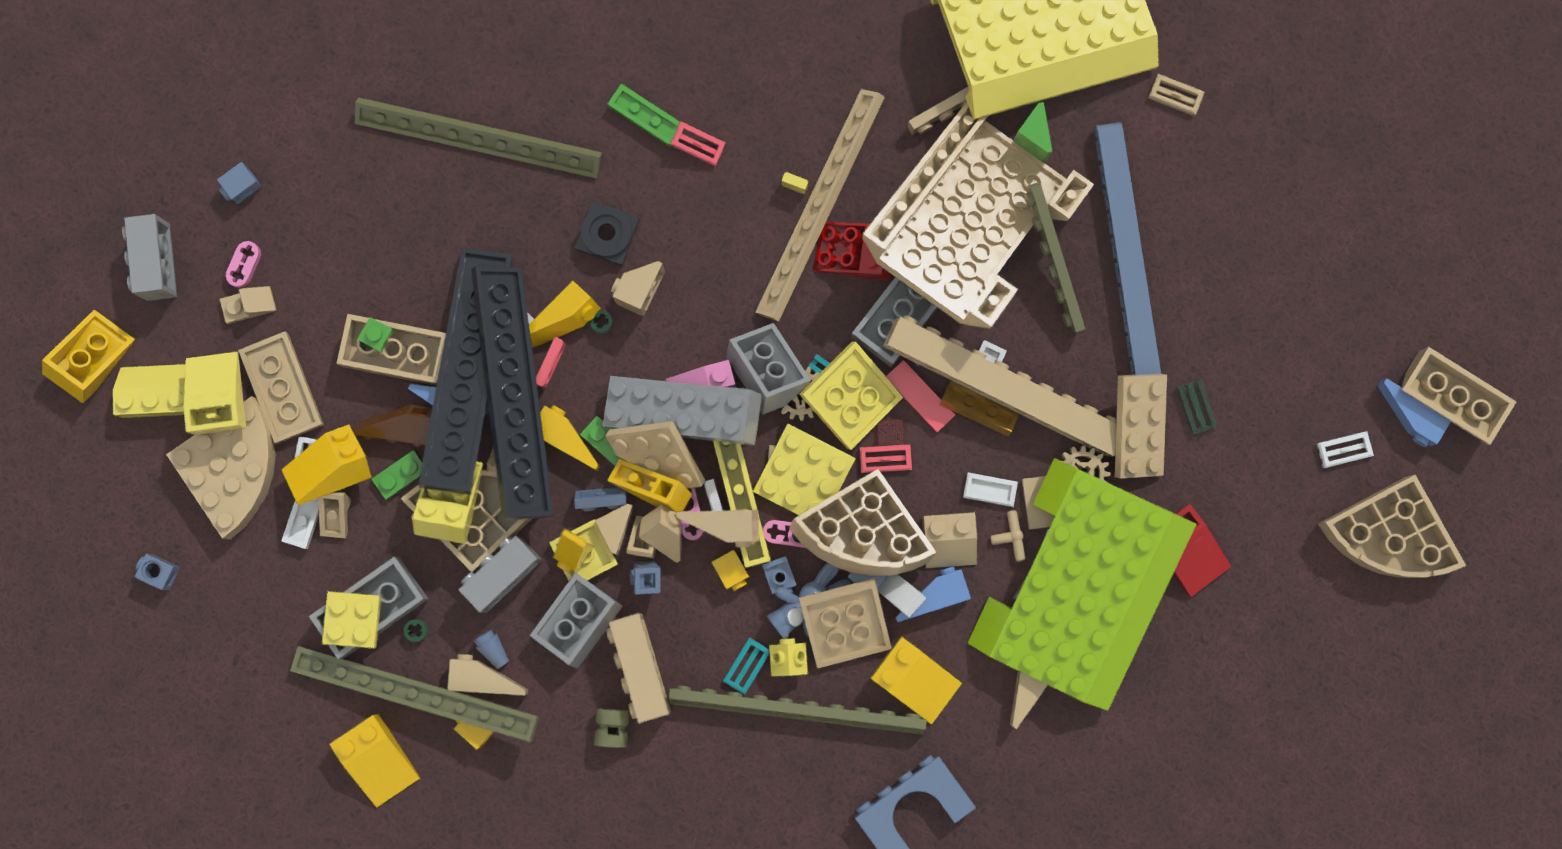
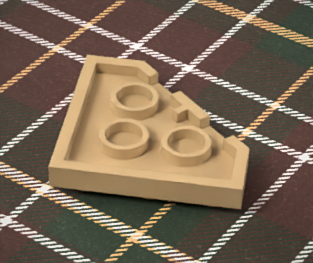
[605,421,705,488]

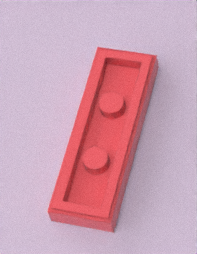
[886,360,955,433]

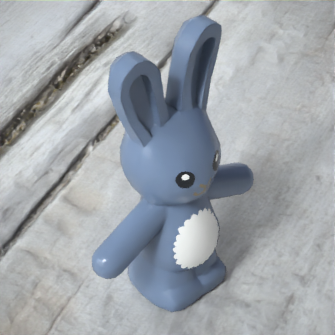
[767,563,852,639]

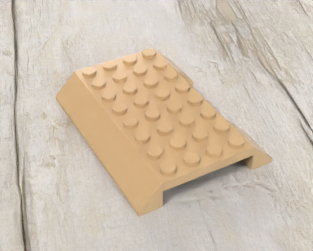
[862,102,1094,328]

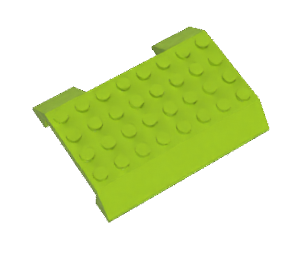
[968,458,1196,710]

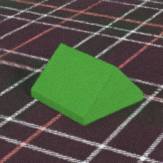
[1014,102,1052,163]

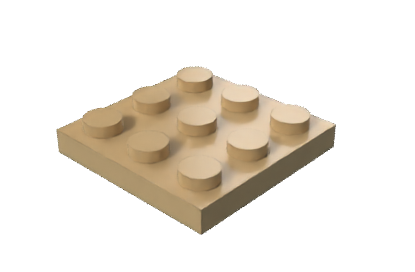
[799,578,892,669]

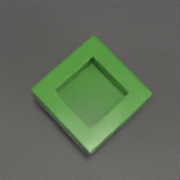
[358,317,394,353]

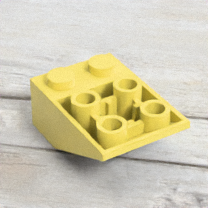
[184,352,246,435]
[412,462,483,544]

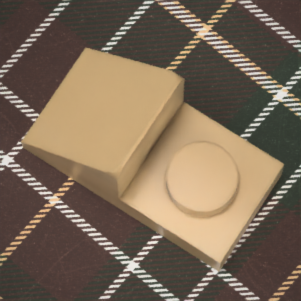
[220,286,277,324]
[318,492,351,538]

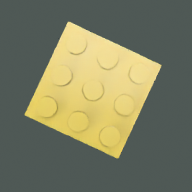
[799,342,903,450]
[753,423,856,515]

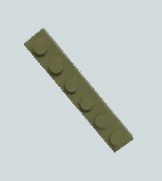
[1025,183,1085,332]

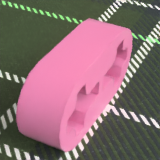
[226,241,261,288]

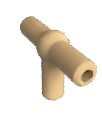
[991,510,1026,562]

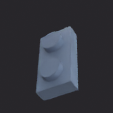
[574,487,627,511]

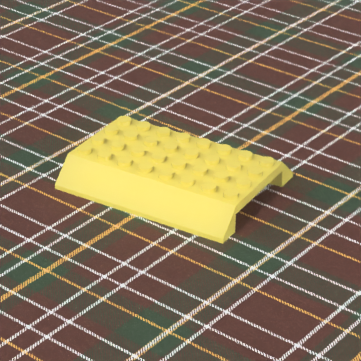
[931,0,1158,120]

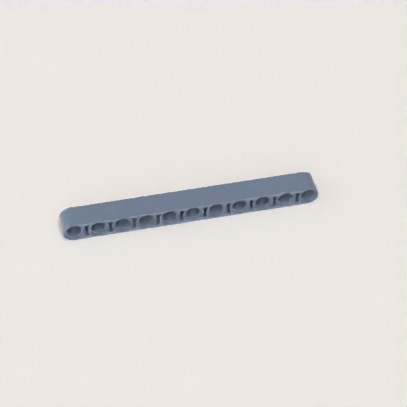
[1094,122,1161,375]

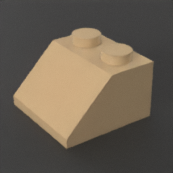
[611,261,665,317]
[922,513,977,568]

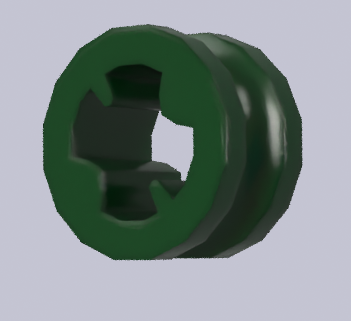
[590,310,613,334]
[403,619,428,642]

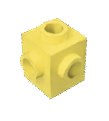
[769,639,808,676]

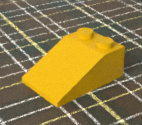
[42,310,135,403]
[282,425,372,506]
[870,637,962,724]
[329,714,420,807]

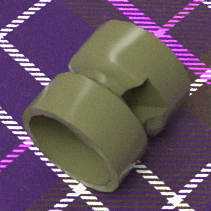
[594,708,630,747]

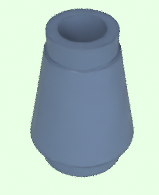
[474,629,509,669]

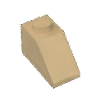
[639,504,682,563]

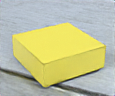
[782,172,808,195]

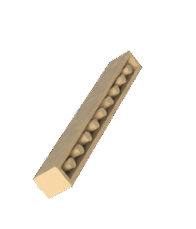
[883,316,1117,457]

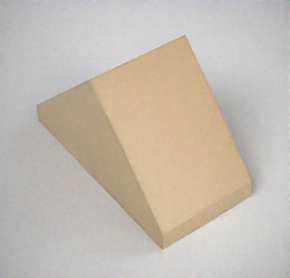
[595,504,634,555]
[627,515,656,559]

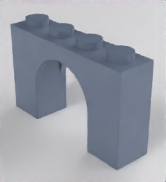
[855,755,976,849]

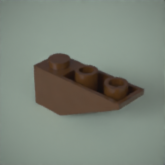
[353,404,433,446]

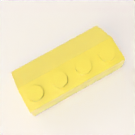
[113,364,186,418]

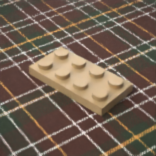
[238,331,324,444]
[1115,374,1167,479]

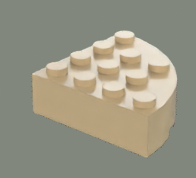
[166,396,276,540]
[789,469,936,576]
[401,470,533,573]
[1318,475,1466,578]

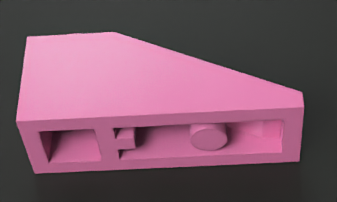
[666,360,736,388]

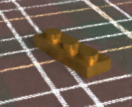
[940,381,1019,437]

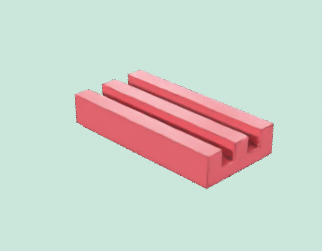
[669,122,725,166]
[536,337,566,389]
[860,445,912,473]

